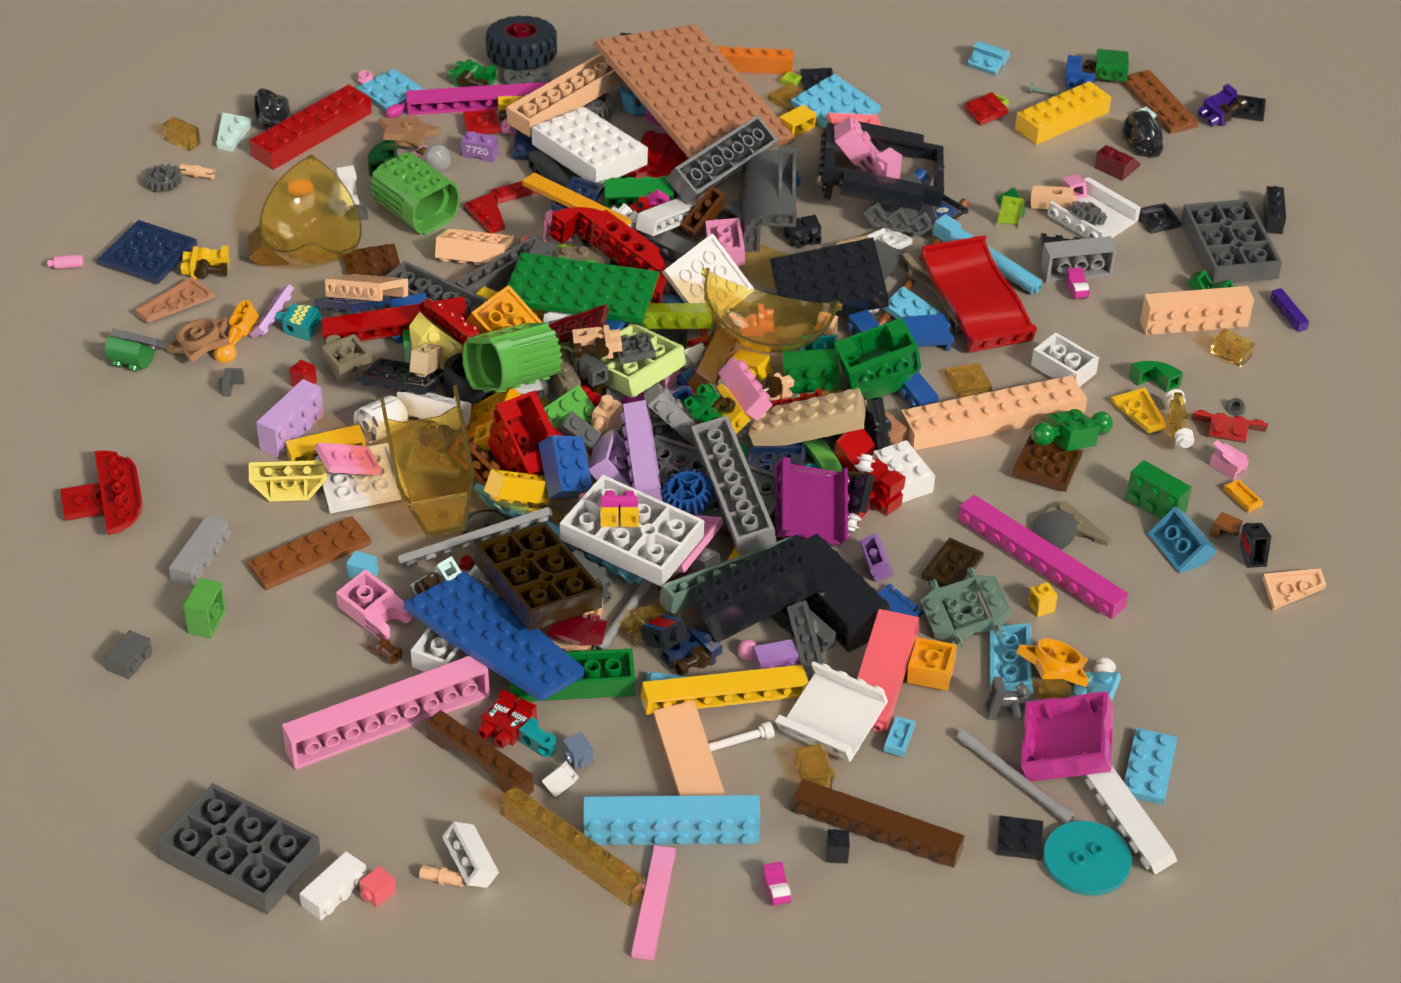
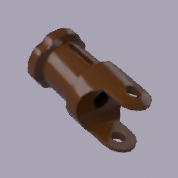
[366,633,403,665]

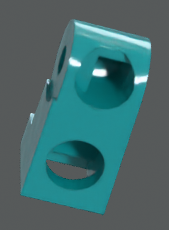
[519,717,556,757]

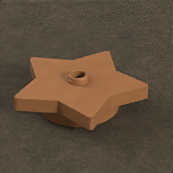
[379,114,440,147]
[166,317,230,363]

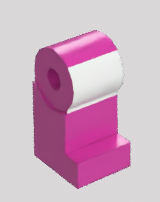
[1066,267,1089,299]
[762,861,791,906]

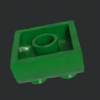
[105,336,155,371]

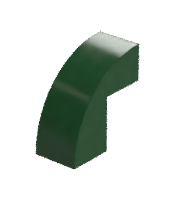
[368,140,398,177]

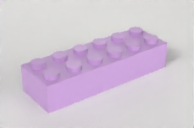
[621,400,663,501]

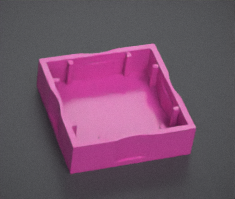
[1021,691,1114,782]

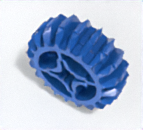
[661,469,714,516]

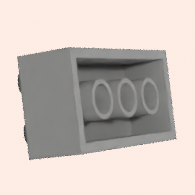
[1040,236,1117,283]

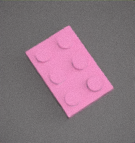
[315,443,382,476]

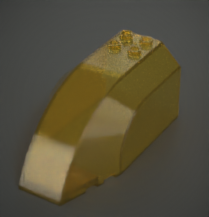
[380,385,475,538]

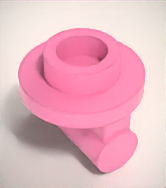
[500,119,516,136]

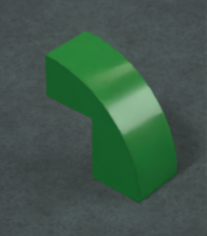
[1186,269,1234,290]
[1129,361,1183,392]

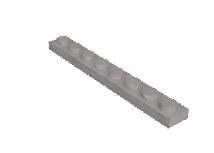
[398,507,553,567]

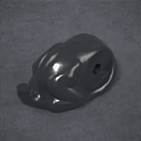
[254,88,290,129]
[1122,110,1163,158]

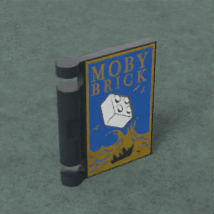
[933,195,969,220]

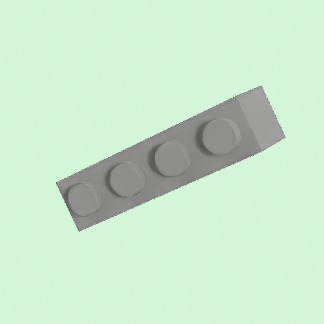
[169,515,231,587]

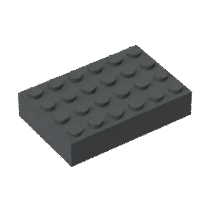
[1181,199,1282,283]
[157,783,321,914]

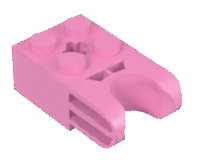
[834,116,880,174]
[336,569,414,640]

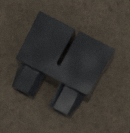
[784,215,822,248]

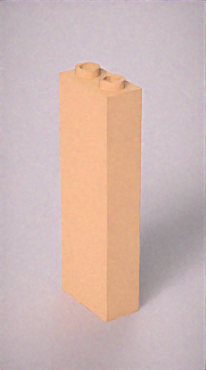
[654,700,725,796]

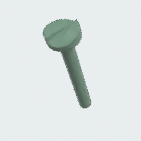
[1029,84,1061,96]

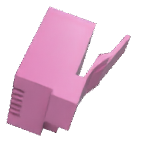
[1210,440,1249,479]

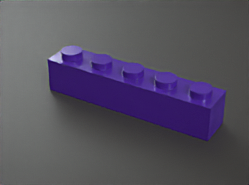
[1270,288,1309,332]

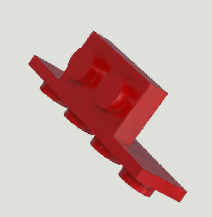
[1191,410,1268,443]

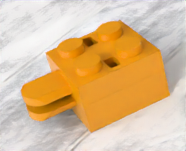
[906,637,957,691]

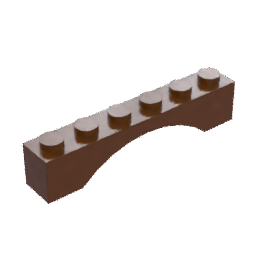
[426,710,534,803]

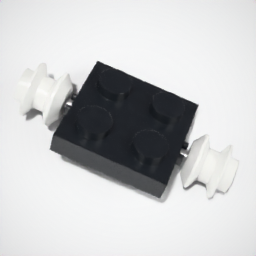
[848,454,876,532]

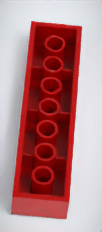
[249,84,372,170]

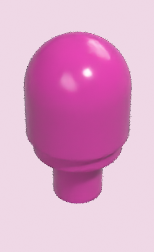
[386,102,407,118]

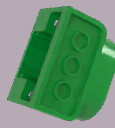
[834,317,921,399]

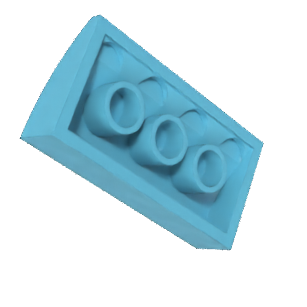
[990,623,1034,695]

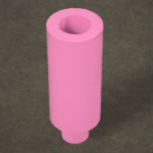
[47,254,84,269]

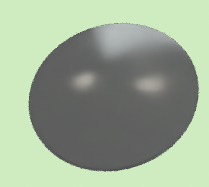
[1032,510,1077,550]

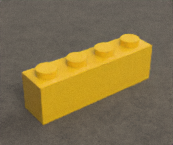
[285,424,366,461]
[483,469,550,506]

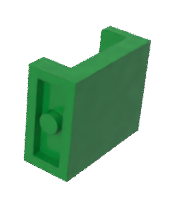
[1095,49,1129,81]

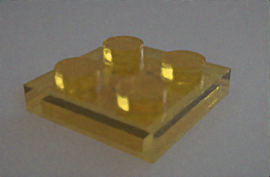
[945,363,992,398]

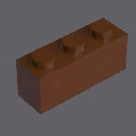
[680,185,728,242]

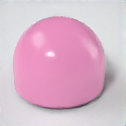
[738,639,757,660]

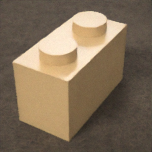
[410,343,443,377]

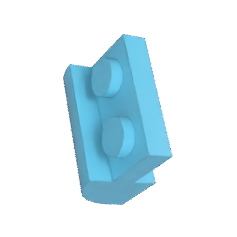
[967,41,1010,76]

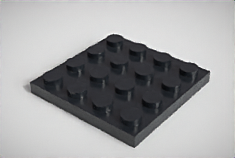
[355,358,443,395]

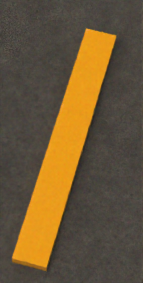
[522,173,631,226]

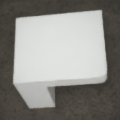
[542,761,579,797]

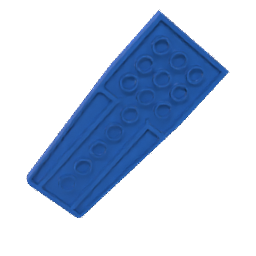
[404,571,585,701]

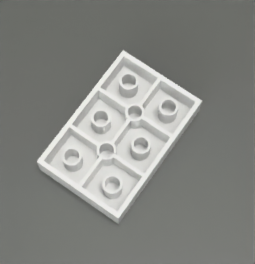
[532,107,648,184]
[560,475,704,587]

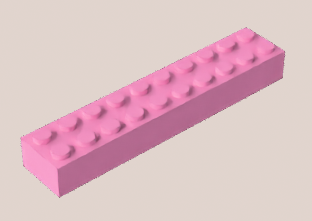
[282,656,490,770]

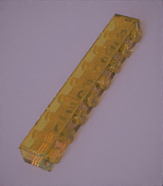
[500,785,645,907]

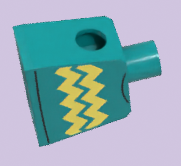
[275,304,321,341]

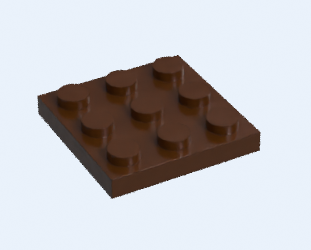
[343,244,400,277]
[1012,435,1083,492]

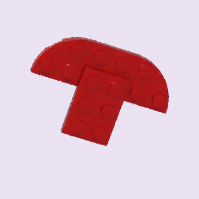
[419,299,480,344]
[60,450,143,535]

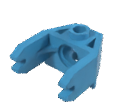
[618,86,647,115]

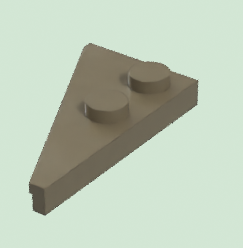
[1037,500,1111,546]

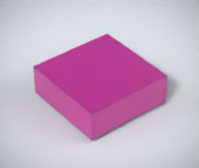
[645,190,670,207]

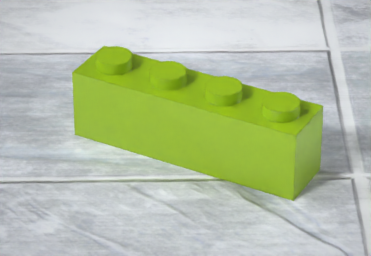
[642,303,717,329]

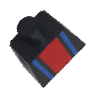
[1240,523,1272,568]
[638,612,688,649]

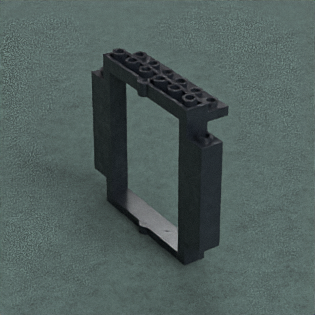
[818,121,945,211]

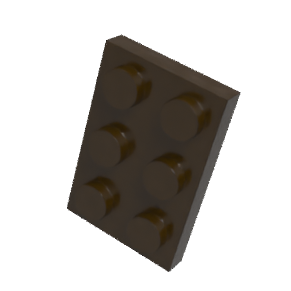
[921,538,984,587]

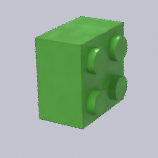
[182,578,226,639]

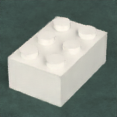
[1031,333,1099,386]
[873,440,935,503]

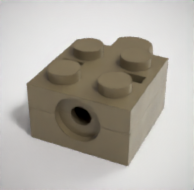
[322,334,372,383]

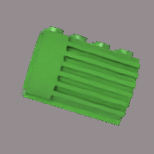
[370,152,460,235]
[463,323,562,393]

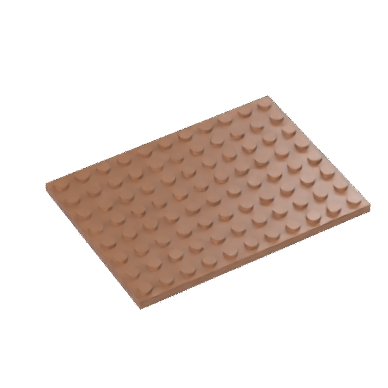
[593,24,795,159]

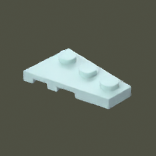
[217,112,253,152]

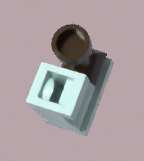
[410,556,462,596]

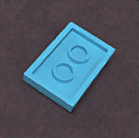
[882,286,943,319]

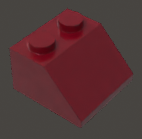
[1094,145,1140,181]
[547,613,607,646]

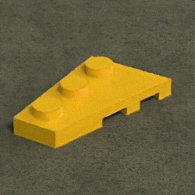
[1111,387,1166,433]

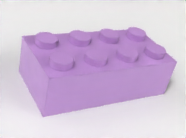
[256,379,324,458]

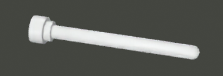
[709,721,774,751]

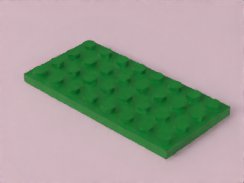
[508,252,659,324]

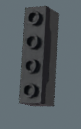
[771,601,836,653]

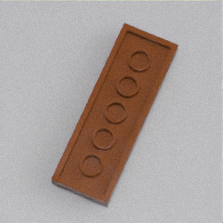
[1121,70,1199,134]
[247,516,371,590]

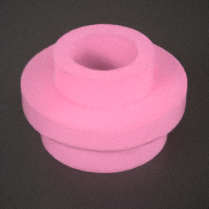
[357,70,373,84]

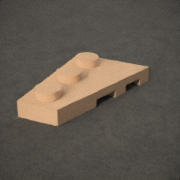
[1262,568,1326,611]

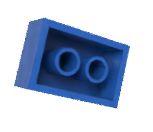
[539,435,592,499]

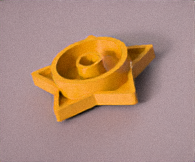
[1016,637,1089,687]

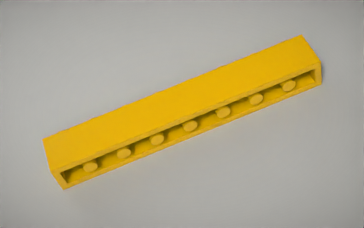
[641,665,809,715]

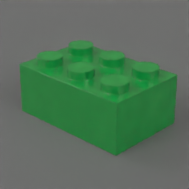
[783,349,840,393]
[1125,460,1192,519]

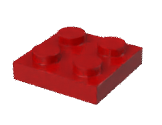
[964,92,1008,126]
[463,108,500,134]

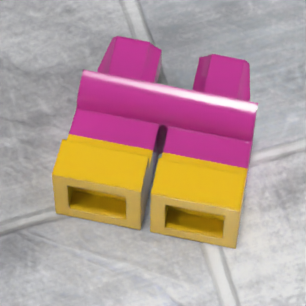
[600,490,639,527]

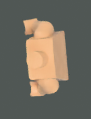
[591,395,623,436]

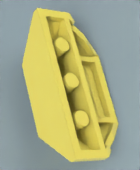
[409,312,464,369]
[249,460,327,502]

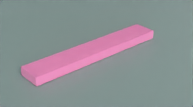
[632,845,676,961]

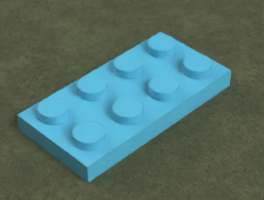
[1124,727,1178,805]

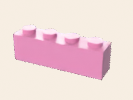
[718,357,773,421]

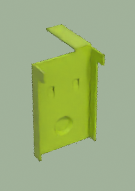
[997,196,1024,229]

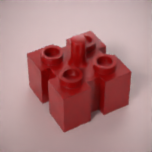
[866,458,906,516]

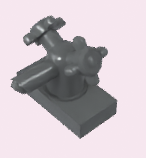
[984,676,1032,720]

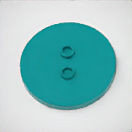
[1043,821,1132,896]

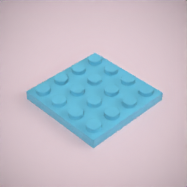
[791,74,882,128]

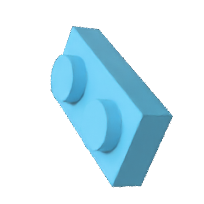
[884,716,916,757]

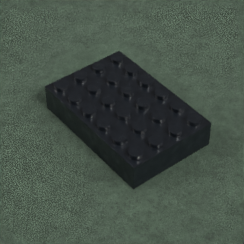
[770,237,889,328]

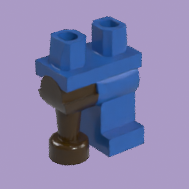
[1065,55,1096,89]

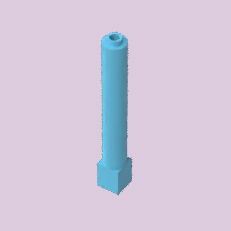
[932,214,1043,294]

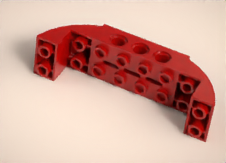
[549,207,666,303]

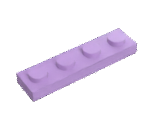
[249,284,294,339]

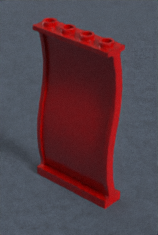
[919,235,1037,353]

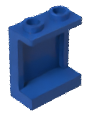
[903,314,954,351]

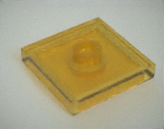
[768,83,804,112]

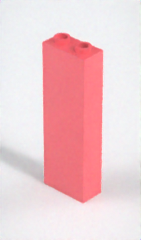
[857,609,919,732]

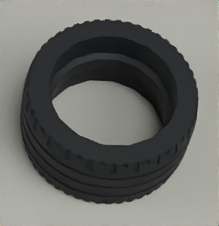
[443,353,495,404]

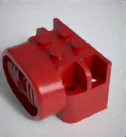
[487,390,556,475]

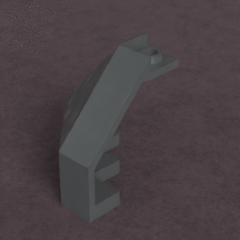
[863,172,938,236]

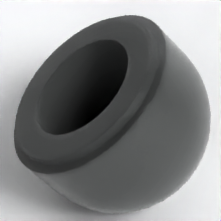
[1226,398,1246,416]

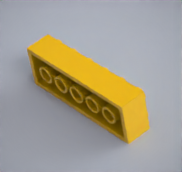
[1015,81,1111,145]

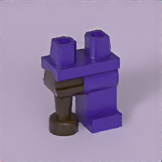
[1198,83,1247,127]

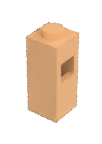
[1031,185,1076,211]

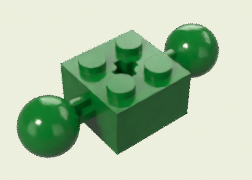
[1031,409,1113,451]

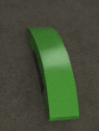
[802,438,843,472]

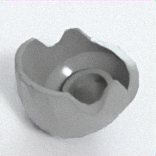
[423,144,451,172]

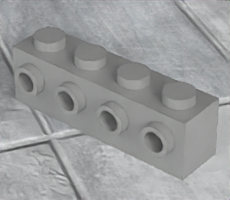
[644,383,702,447]

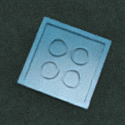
[356,69,425,112]

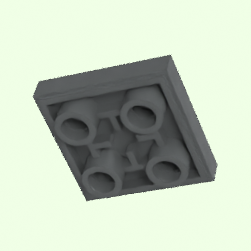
[616,333,656,365]

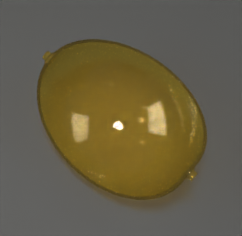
[259,154,362,267]
[701,267,843,353]

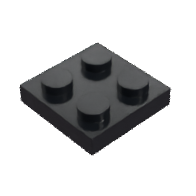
[997,815,1043,860]

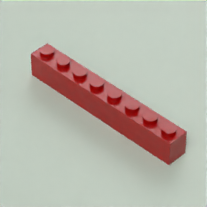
[322,297,468,343]

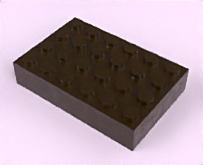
[474,522,603,631]

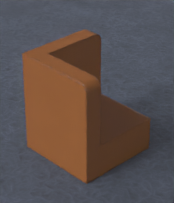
[1211,512,1243,539]

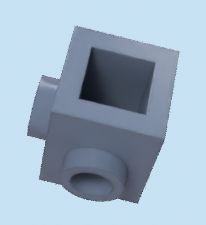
[563,732,594,770]

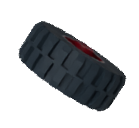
[486,15,557,70]

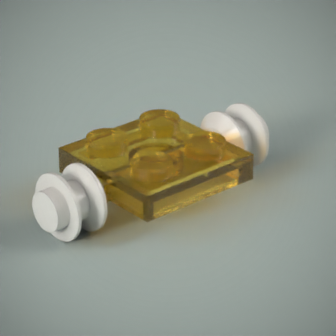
[1166,389,1195,448]

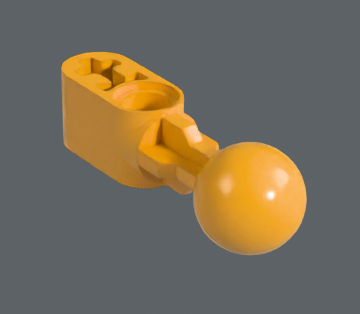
[213,300,259,363]

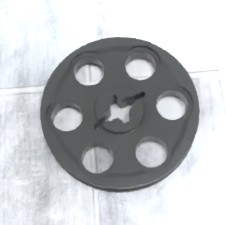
[503,65,551,85]

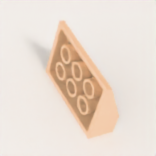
[435,228,515,265]

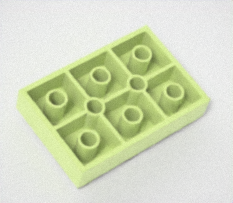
[558,322,686,398]

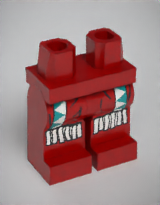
[478,690,537,749]

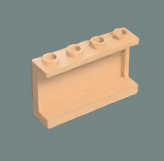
[325,274,408,301]

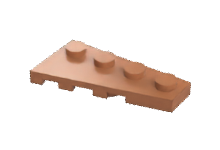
[135,277,215,323]

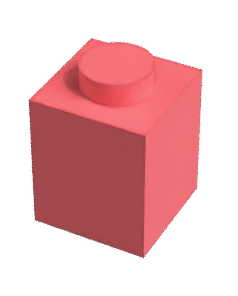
[359,866,396,907]

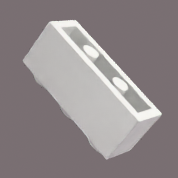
[442,822,499,888]
[299,851,367,920]

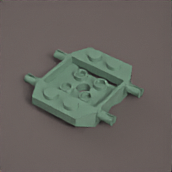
[920,567,1011,648]

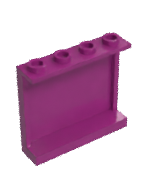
[775,457,850,547]

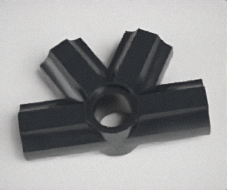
[864,397,892,451]

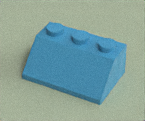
[1148,507,1218,573]

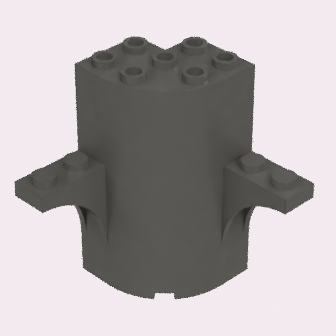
[715,147,797,253]

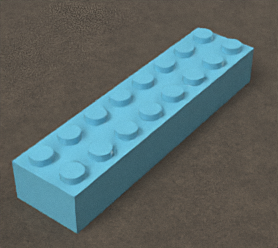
[584,795,760,845]

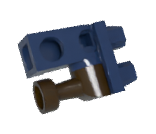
[660,628,723,676]

